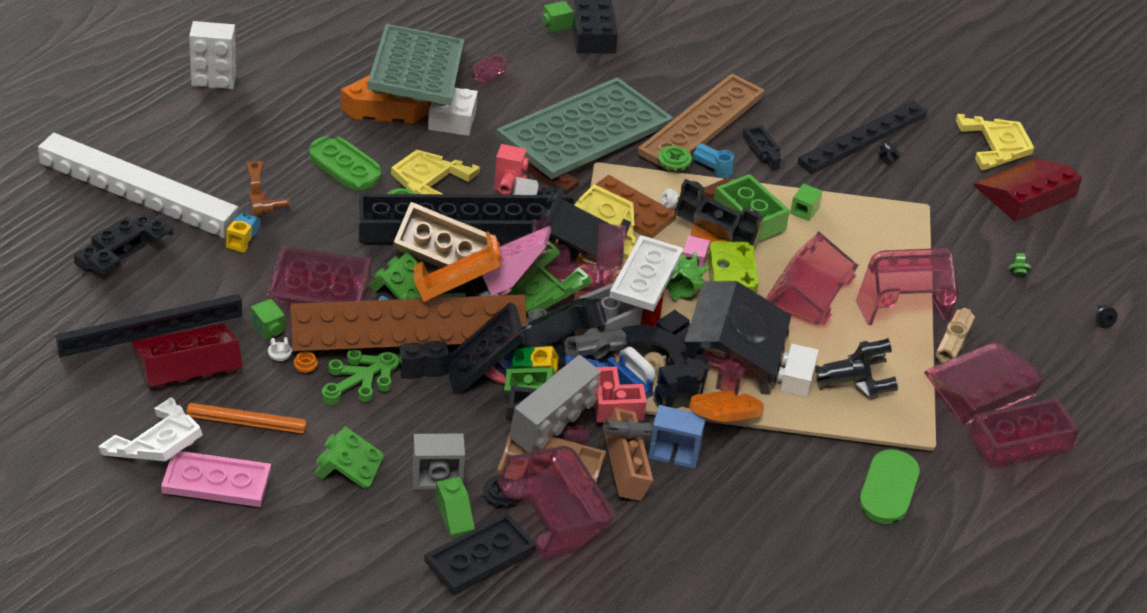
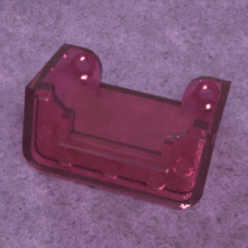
[765,231,859,325]

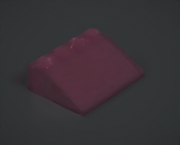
[266,246,371,303]
[924,342,1044,425]

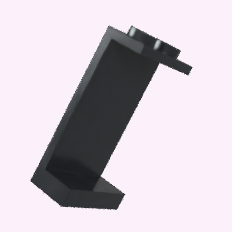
[539,186,631,266]

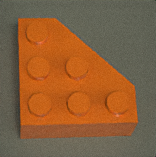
[341,75,429,123]

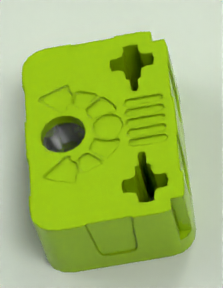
[707,241,759,293]

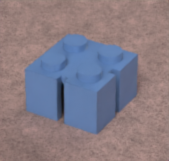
[648,405,706,469]

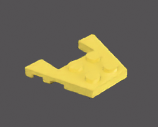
[956,114,1034,170]
[391,150,480,194]
[574,184,635,260]

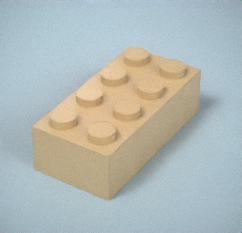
[393,202,493,268]

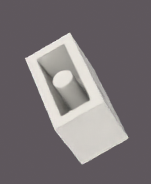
[778,344,819,397]

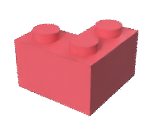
[594,367,647,423]

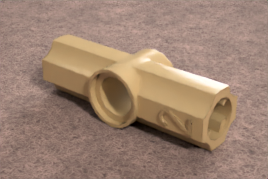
[936,307,975,365]

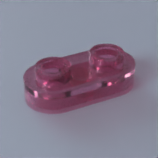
[472,54,507,82]

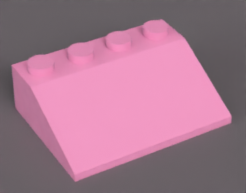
[482,226,551,296]

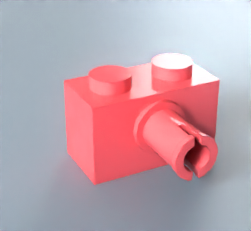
[494,144,529,195]

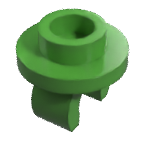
[1009,253,1031,276]

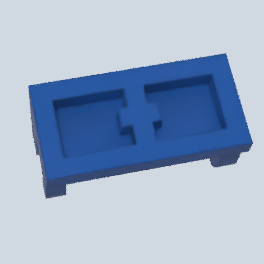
[607,354,654,399]

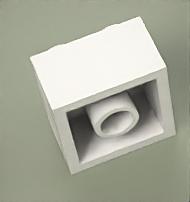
[428,88,478,136]

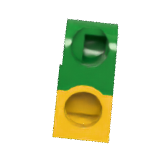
[511,346,559,373]

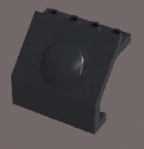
[685,281,792,394]

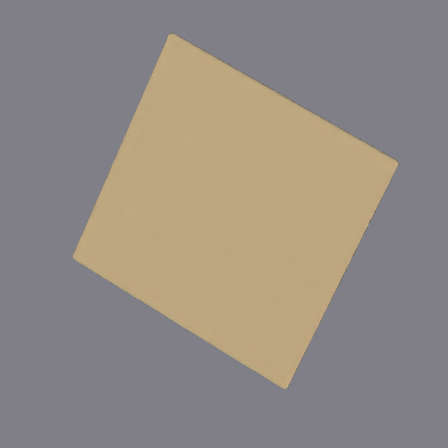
[574,162,936,451]

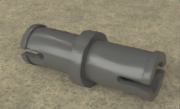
[603,419,653,439]

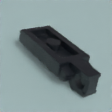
[742,125,781,170]

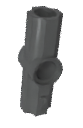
[564,328,627,359]

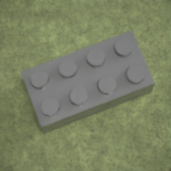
[509,355,601,454]

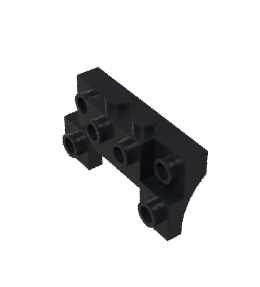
[675,179,764,248]
[74,213,174,276]

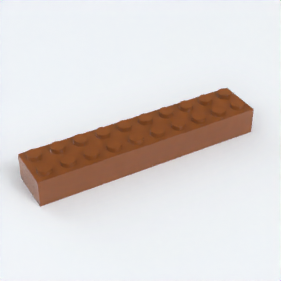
[290,295,526,351]

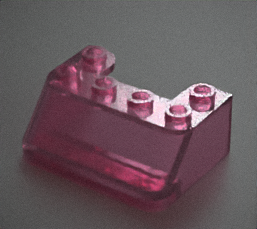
[497,446,615,558]

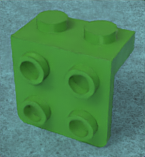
[369,252,420,299]
[315,426,383,489]

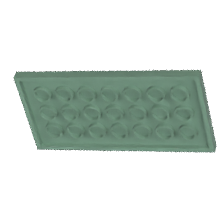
[367,24,464,106]
[496,77,673,179]

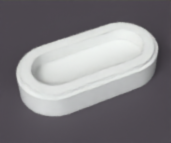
[619,347,656,384]

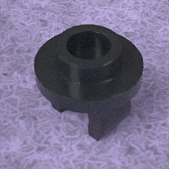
[878,142,901,164]
[1095,305,1118,328]

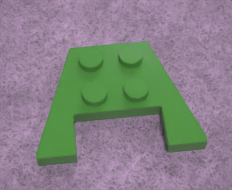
[507,240,593,317]

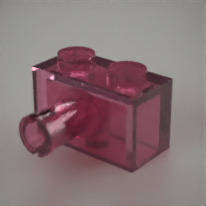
[702,349,751,396]

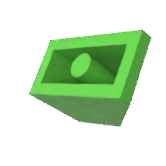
[435,477,475,538]

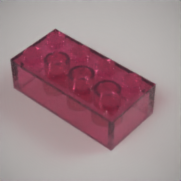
[968,398,1080,468]

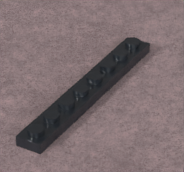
[797,100,928,175]
[55,294,242,358]

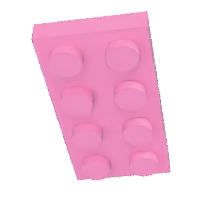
[161,451,271,507]

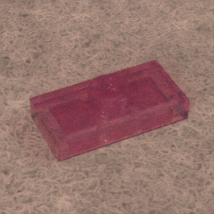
[560,425,589,443]

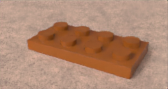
[582,174,676,238]

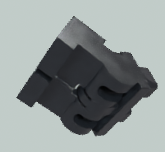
[653,355,710,409]

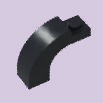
[621,325,688,367]

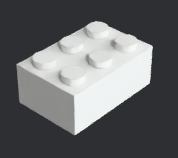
[189,21,236,89]

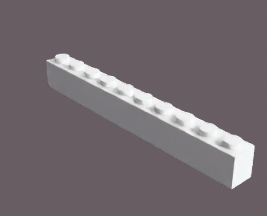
[38,133,238,238]

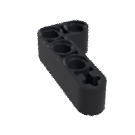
[517,298,607,349]

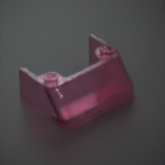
[532,220,625,292]
[856,248,959,325]

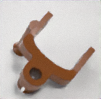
[246,161,290,216]

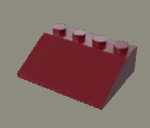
[974,158,1082,222]
[131,323,243,388]

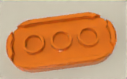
[689,390,764,422]

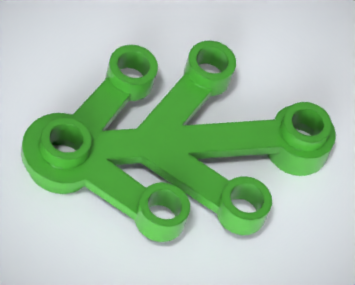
[322,349,399,405]

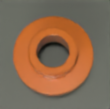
[294,351,318,373]

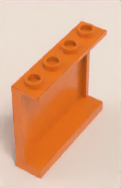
[414,231,503,301]

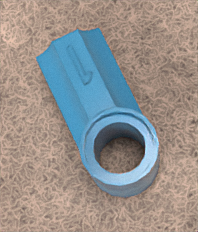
[693,143,734,178]

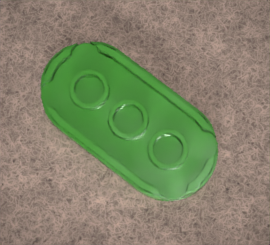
[309,136,381,190]
[859,450,920,524]

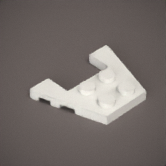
[98,397,202,461]

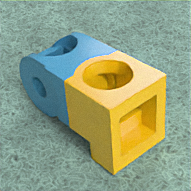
[226,213,260,253]

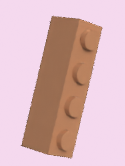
[602,407,653,501]

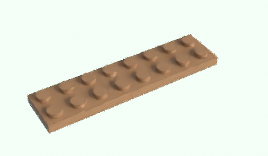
[637,73,765,172]

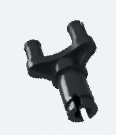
[815,338,898,399]

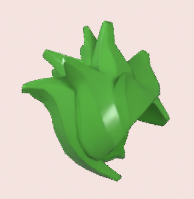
[665,252,709,301]

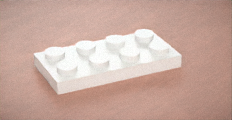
[609,235,683,311]

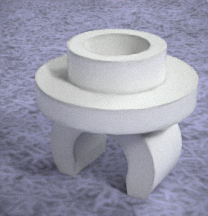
[660,188,680,209]
[268,337,292,361]

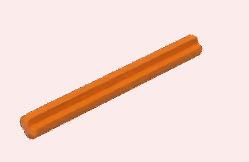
[187,403,306,434]

